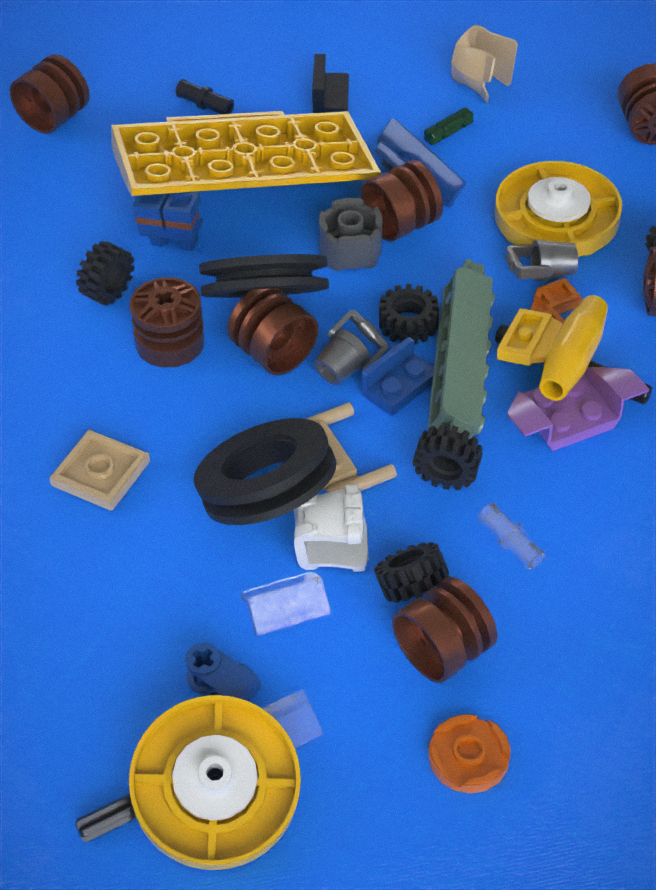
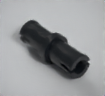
[175,79,234,114]

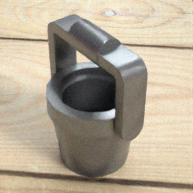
[505,239,578,282]
[314,310,388,385]

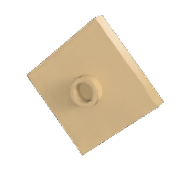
[49,429,150,511]

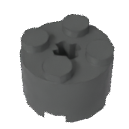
[319,198,383,271]

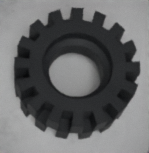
[76,241,135,306]
[379,284,439,345]
[412,425,483,490]
[374,542,450,603]

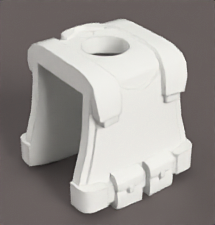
[294,484,369,572]

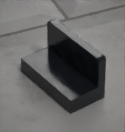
[312,54,349,113]

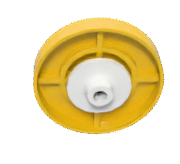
[494,161,622,257]
[129,695,301,870]

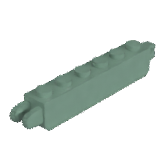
[427,259,495,459]

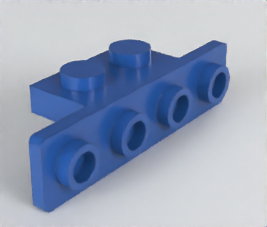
[375,118,466,207]

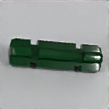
[424,107,474,145]

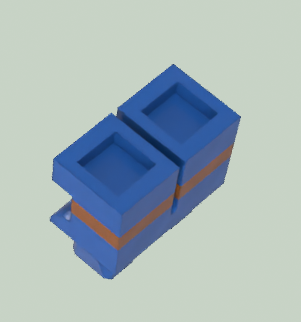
[132,191,204,250]

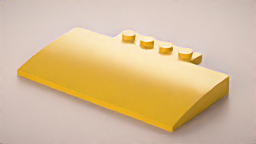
[111,111,381,196]

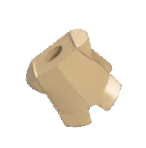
[451,24,518,103]

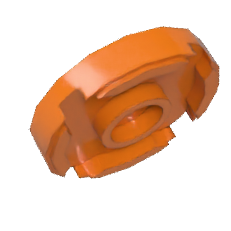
[428,714,511,794]

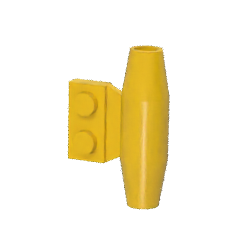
[497,295,608,401]

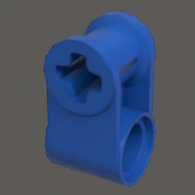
[185,643,262,702]

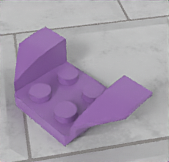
[507,367,649,451]

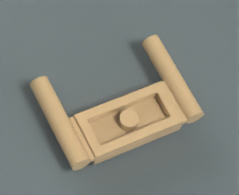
[306,402,397,493]

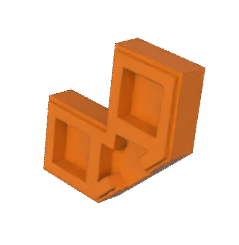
[530,278,582,323]

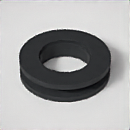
[199,254,329,298]
[193,418,337,525]

